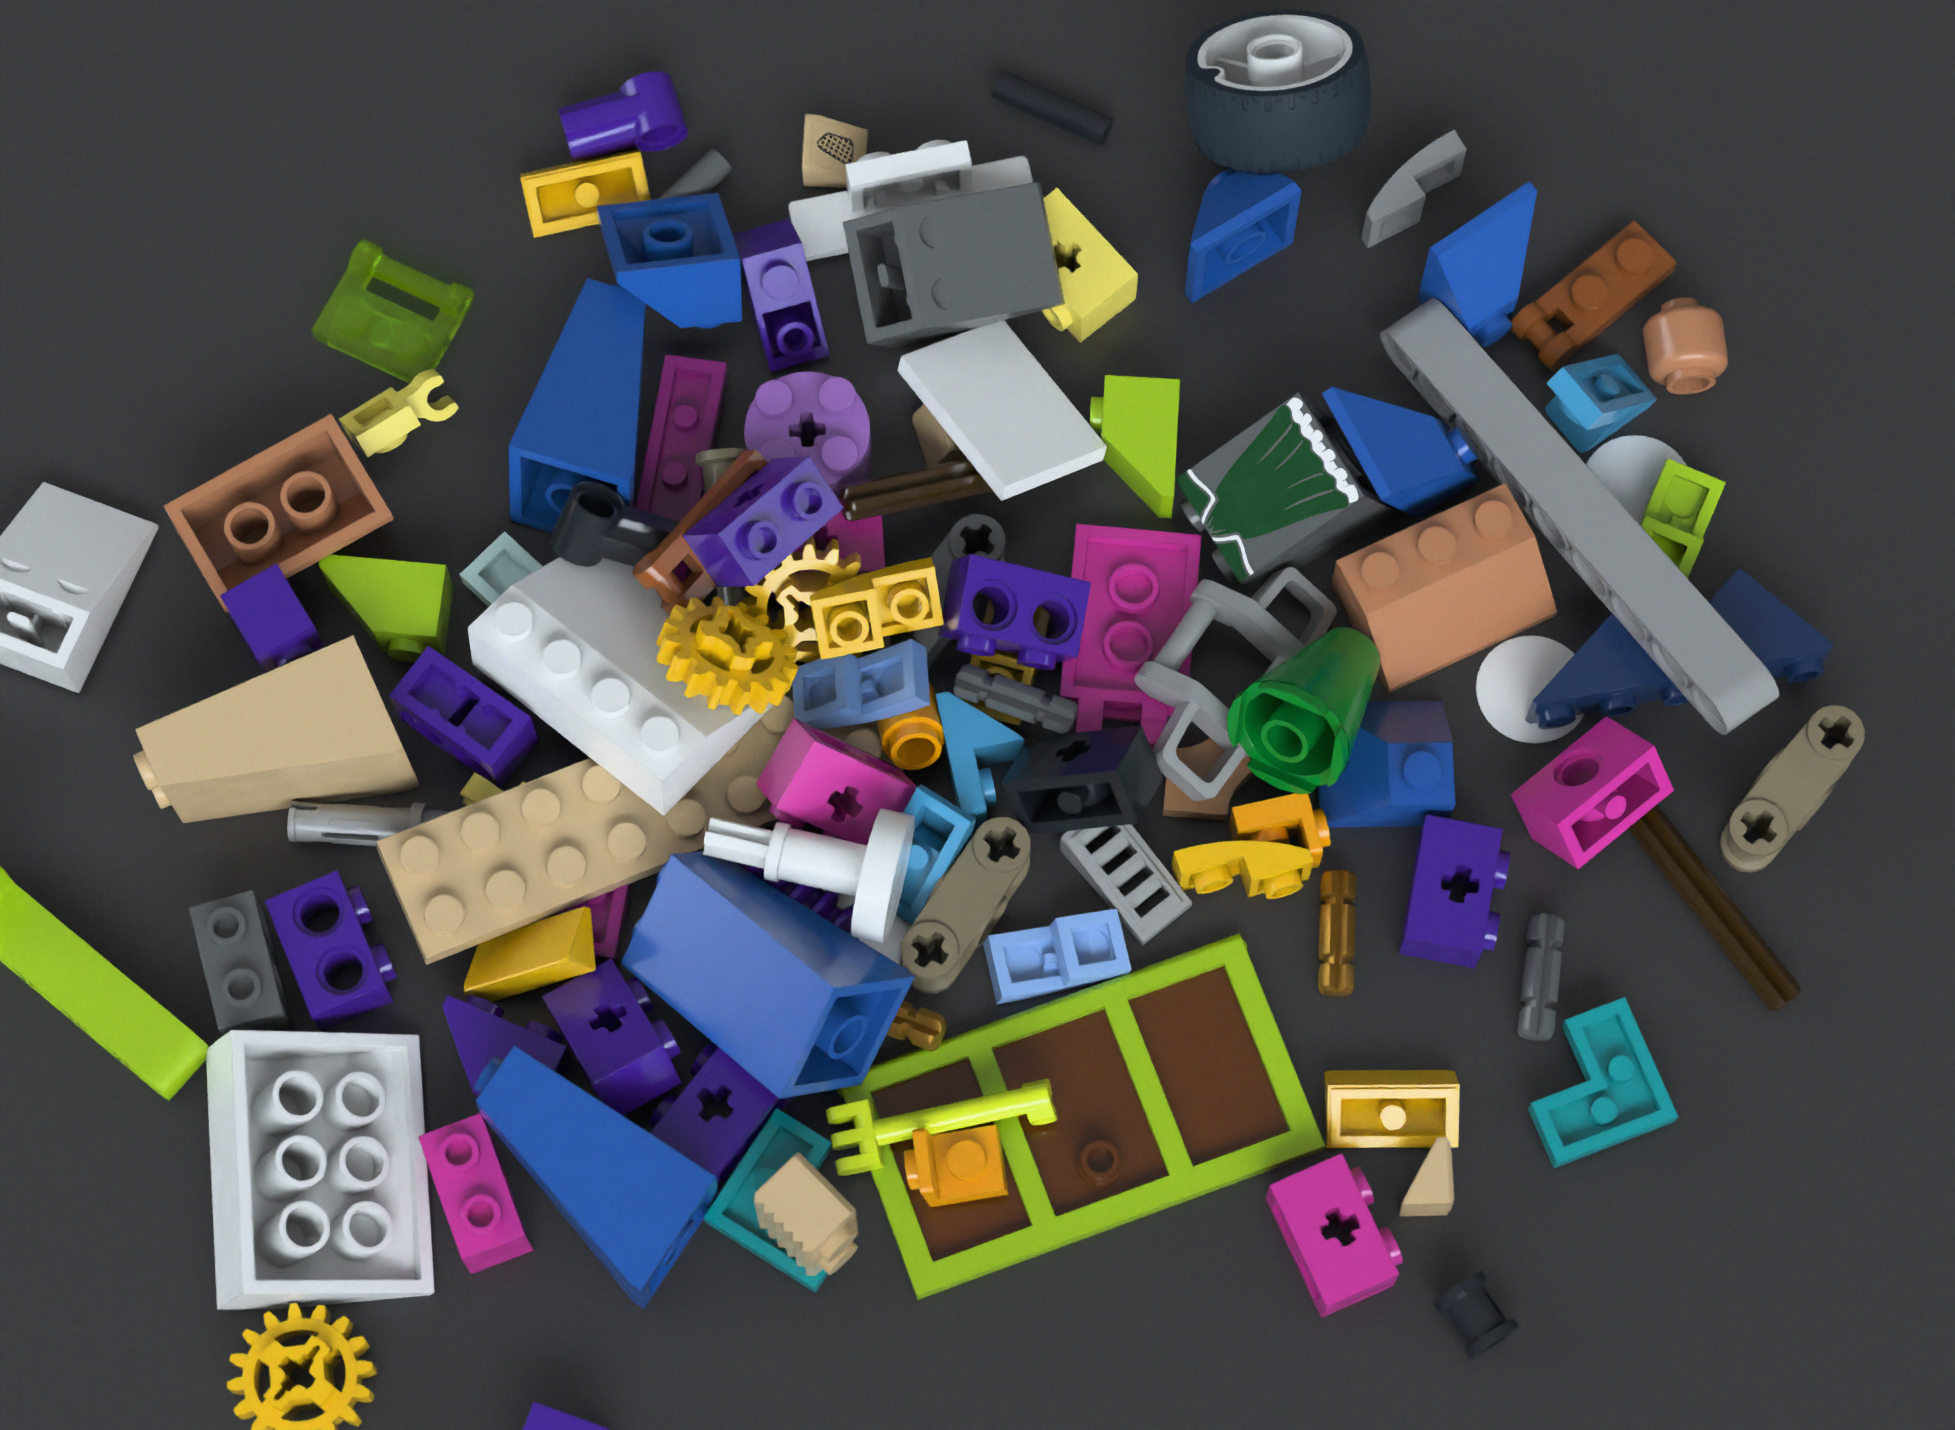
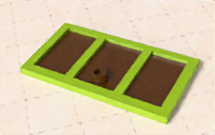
[837,933,1325,1300]

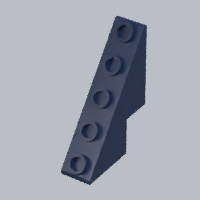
[1525,568,1834,730]

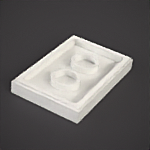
[897,320,1107,501]

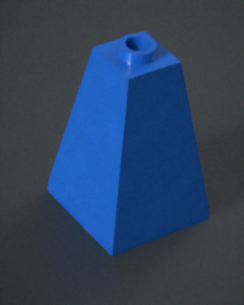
[509,278,646,533]
[474,1046,717,1309]

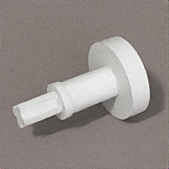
[703,808,915,944]

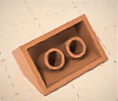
[164,414,394,613]
[1330,483,1557,694]

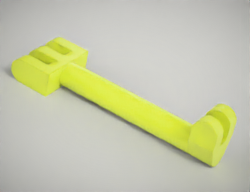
[826,1078,1057,1176]

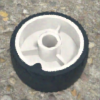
[1185,9,1371,173]

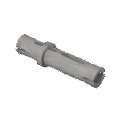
[287,800,453,846]

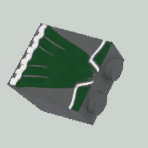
[1175,392,1399,589]

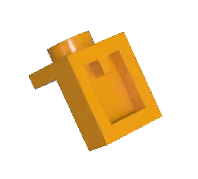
[1228,793,1331,869]
[904,1125,1008,1207]

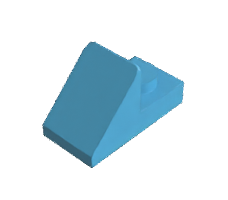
[1545,353,1657,453]
[935,692,1024,831]
[896,784,976,925]

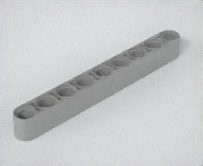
[1380,298,1779,735]

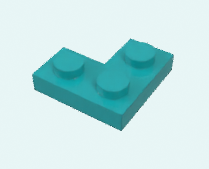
[1528,997,1678,1168]
[704,1108,832,1293]

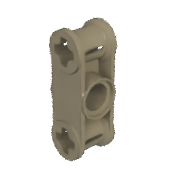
[1719,705,1865,873]
[901,817,1031,994]

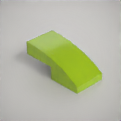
[1639,458,1726,579]

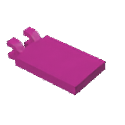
[1060,524,1202,749]

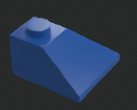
[1185,168,1302,304]
[1417,181,1537,347]
[597,193,742,328]
[1322,387,1481,519]
[1318,701,1455,828]

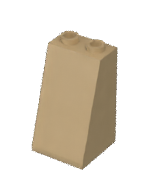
[133,635,420,823]

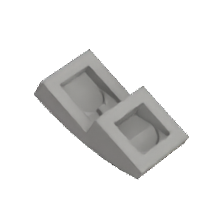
[1361,130,1467,248]

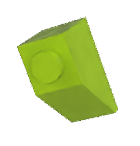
[1089,375,1180,519]
[318,554,454,662]

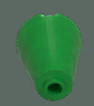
[1226,627,1381,794]

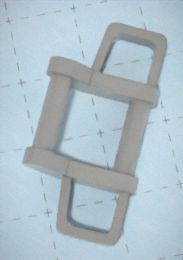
[1134,567,1337,802]

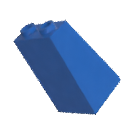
[621,851,915,1099]

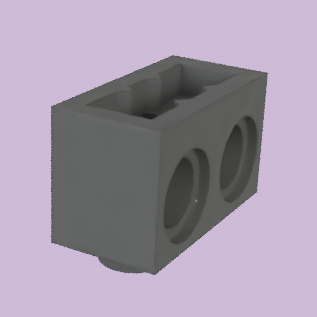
[189,890,296,1036]

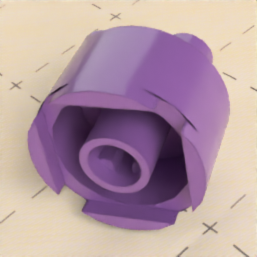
[744,371,872,498]

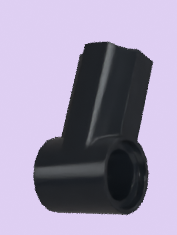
[549,481,680,573]

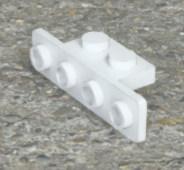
[789,140,1033,261]

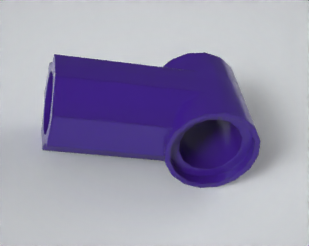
[558,71,688,162]

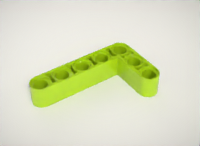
[0,866,209,1101]

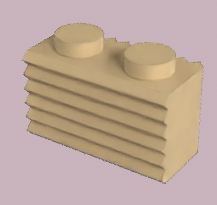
[754,1152,858,1276]

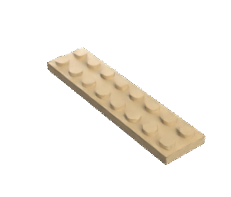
[376,682,904,965]

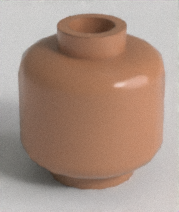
[1643,297,1728,394]

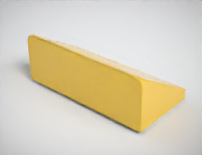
[520,149,651,238]
[464,906,596,1002]
[1324,1070,1459,1148]

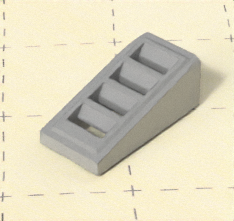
[1060,824,1192,945]

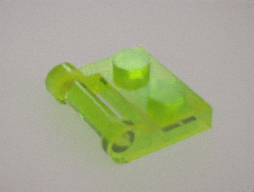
[311,239,474,384]

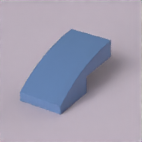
[793,639,930,730]

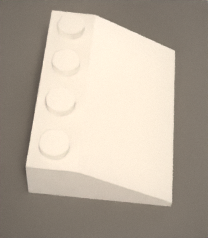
[468,557,792,816]
[206,1030,435,1310]

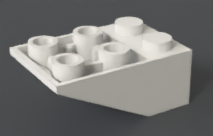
[0,482,159,693]

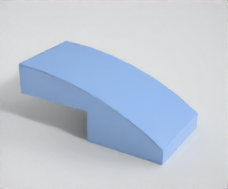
[983,908,1132,1004]

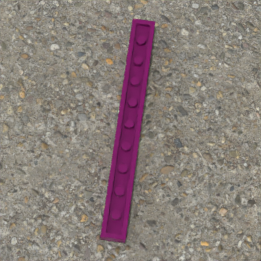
[557,354,728,965]

